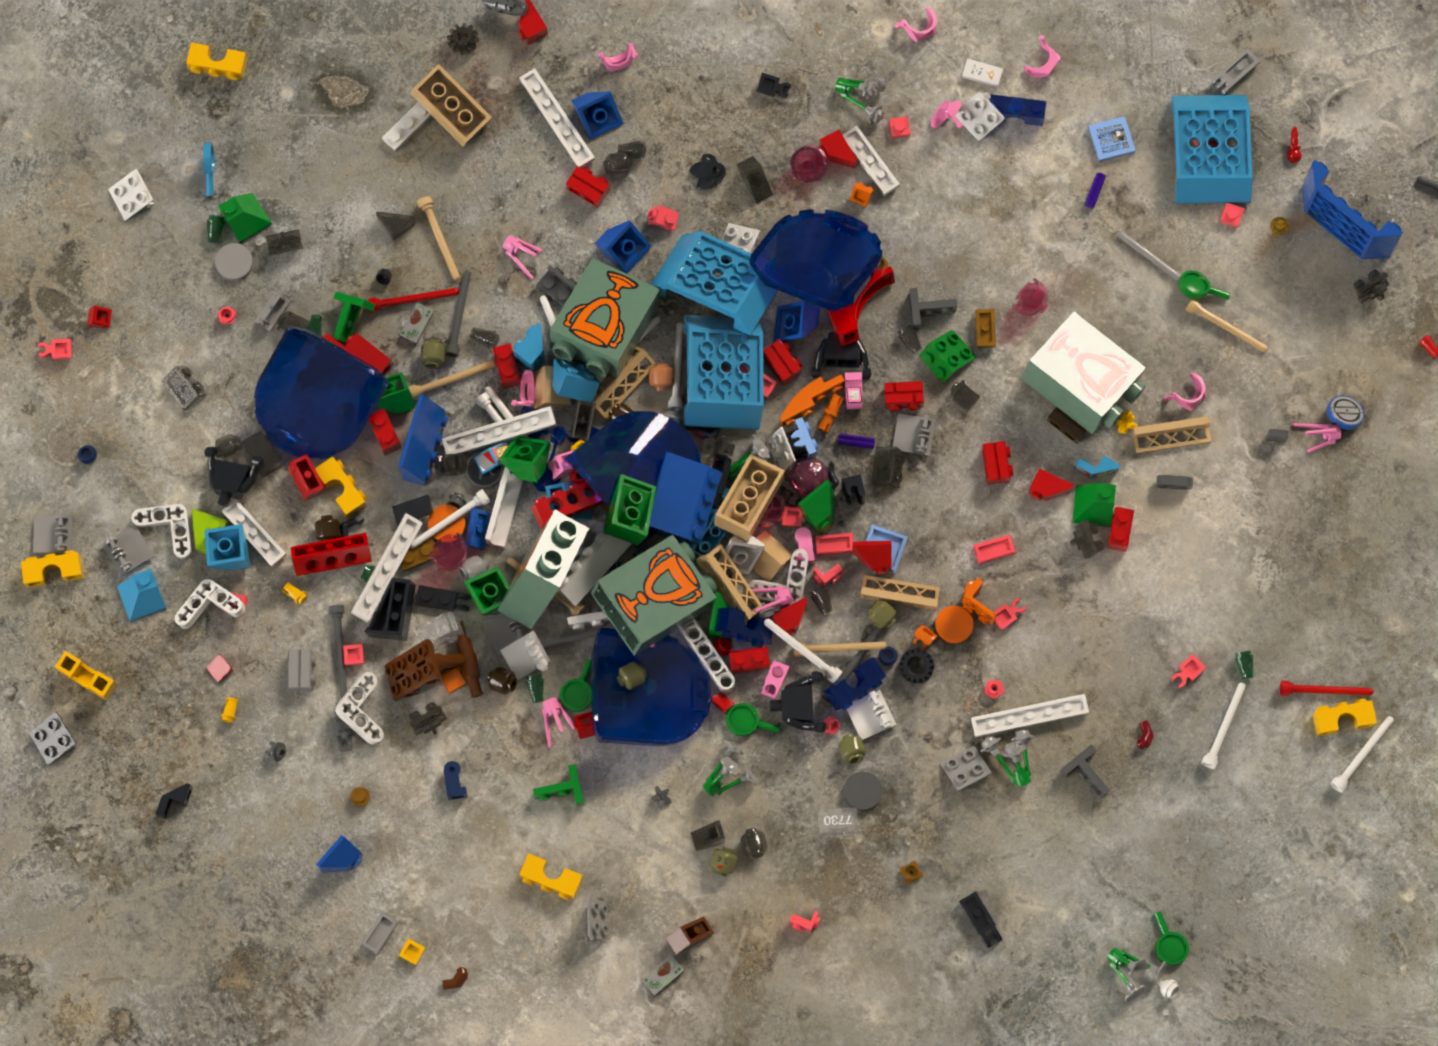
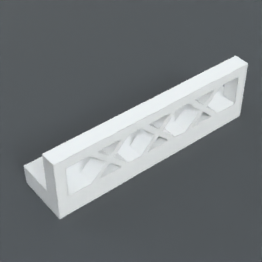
[485,467,524,548]

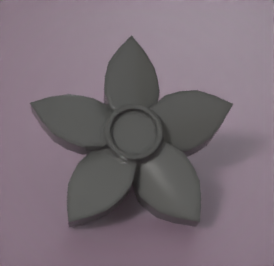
[651,786,672,809]

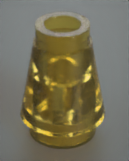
[1270,217,1289,238]

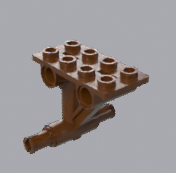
[385,621,483,701]

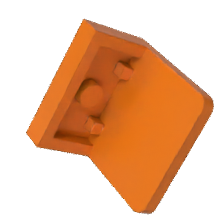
[961,577,997,625]

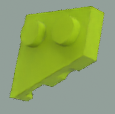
[192,509,228,554]

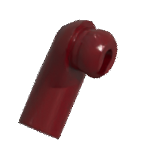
[1137,720,1154,749]

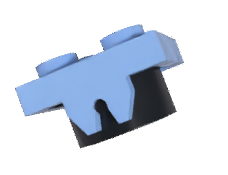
[785,417,818,464]

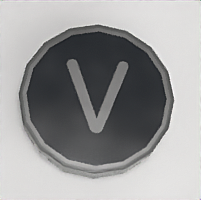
[465,451,504,489]

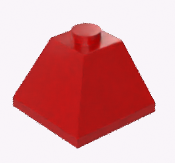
[852,541,892,574]

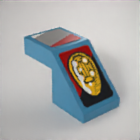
[474,439,513,474]
[1074,455,1120,479]

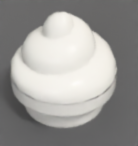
[1159,979,1180,999]

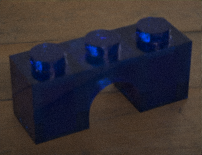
[989,94,1046,126]
[715,607,775,648]
[823,657,887,711]

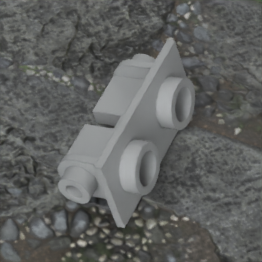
[254,291,291,331]

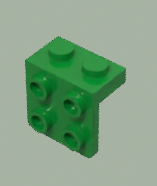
[919,330,976,384]

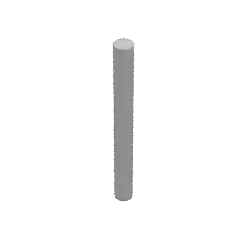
[1117,231,1181,281]

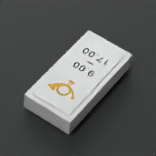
[962,58,1003,88]

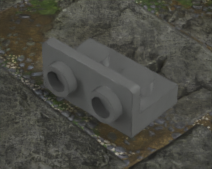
[536,265,577,308]

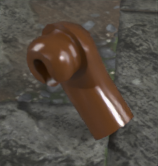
[442,967,468,990]

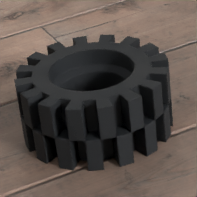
[899,648,934,683]

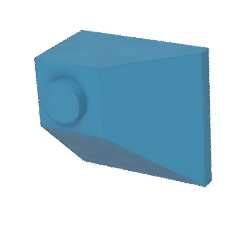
[204,524,250,570]
[117,568,167,622]

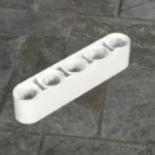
[679,619,735,693]

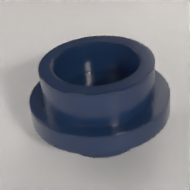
[78,445,97,464]
[878,647,898,666]

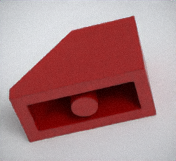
[518,0,548,45]
[818,129,857,168]
[1028,468,1074,501]
[771,598,808,636]

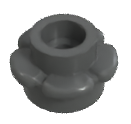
[448,493,467,509]

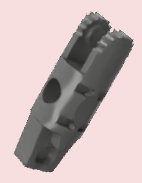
[482,0,529,16]
[333,702,353,752]

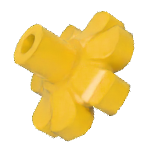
[1116,410,1137,434]

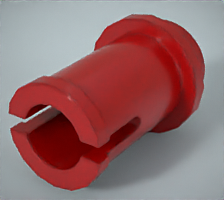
[1419,335,1438,359]
[569,469,586,484]

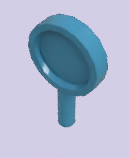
[203,142,215,196]

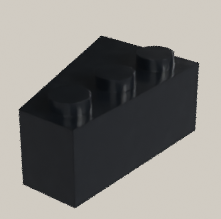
[364,578,416,641]

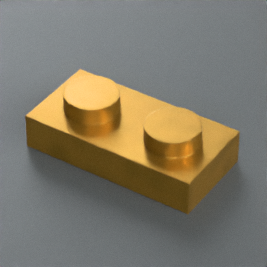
[975,309,996,348]
[401,538,440,572]

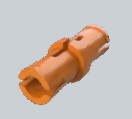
[817,394,844,433]

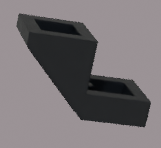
[155,783,193,819]

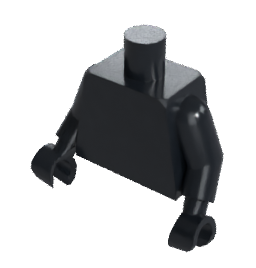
[812,332,872,380]
[204,447,264,507]
[770,671,826,733]

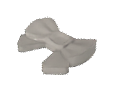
[759,601,781,618]

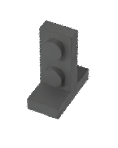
[909,288,957,330]
[1060,744,1110,798]

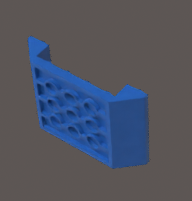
[1302,160,1403,260]

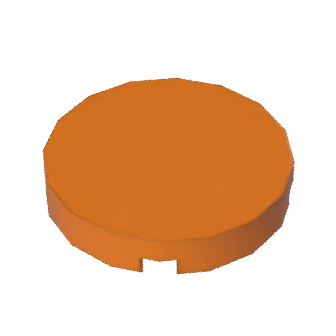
[428,505,466,543]
[935,605,974,644]

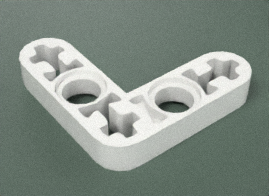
[131,504,192,560]
[748,549,809,604]
[175,579,245,629]
[335,672,384,745]

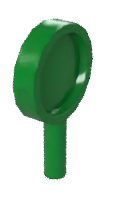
[1178,270,1230,300]
[560,659,594,712]
[726,703,780,737]
[1154,911,1189,966]

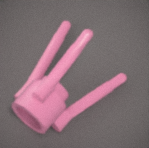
[503,235,543,280]
[1292,423,1341,453]
[752,585,794,613]
[542,698,576,748]

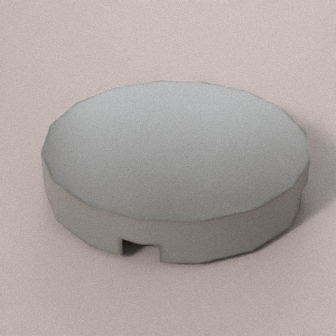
[215,243,253,281]

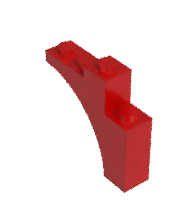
[825,266,895,346]
[296,333,393,390]

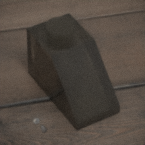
[736,156,773,203]

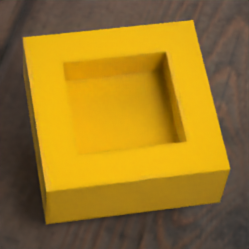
[399,938,426,966]

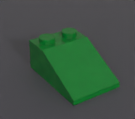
[603,474,656,546]

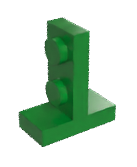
[333,292,375,343]
[533,764,584,806]

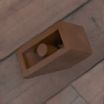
[666,917,714,955]

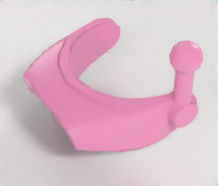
[895,8,937,43]
[1024,35,1061,78]
[599,43,638,72]
[930,100,963,129]
[511,370,535,406]
[1164,373,1207,411]

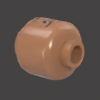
[649,364,674,391]

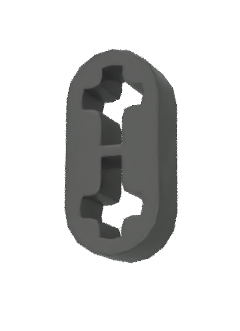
[1156,475,1193,490]

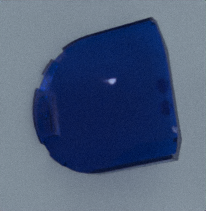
[749,209,882,312]
[254,325,389,459]
[564,411,701,549]
[591,627,712,746]

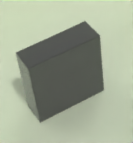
[1267,429,1289,442]

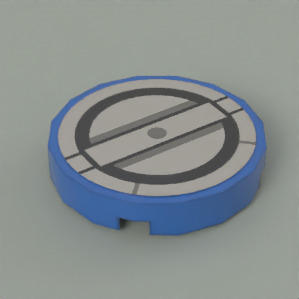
[1327,395,1365,430]

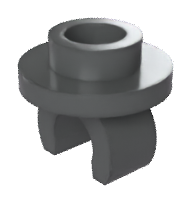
[265,741,286,762]

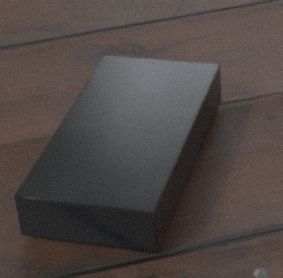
[392,495,434,525]

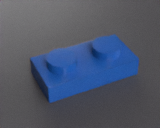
[466,508,491,551]

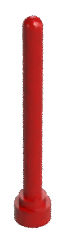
[368,288,459,313]
[1280,680,1374,696]

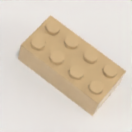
[410,64,492,147]
[714,454,785,541]

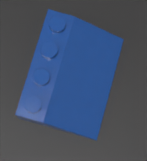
[399,394,448,486]
[649,452,722,545]

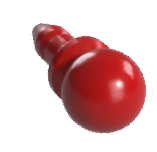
[1287,126,1302,163]

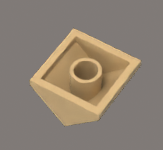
[533,366,572,410]
[752,531,792,582]

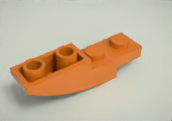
[780,374,845,427]

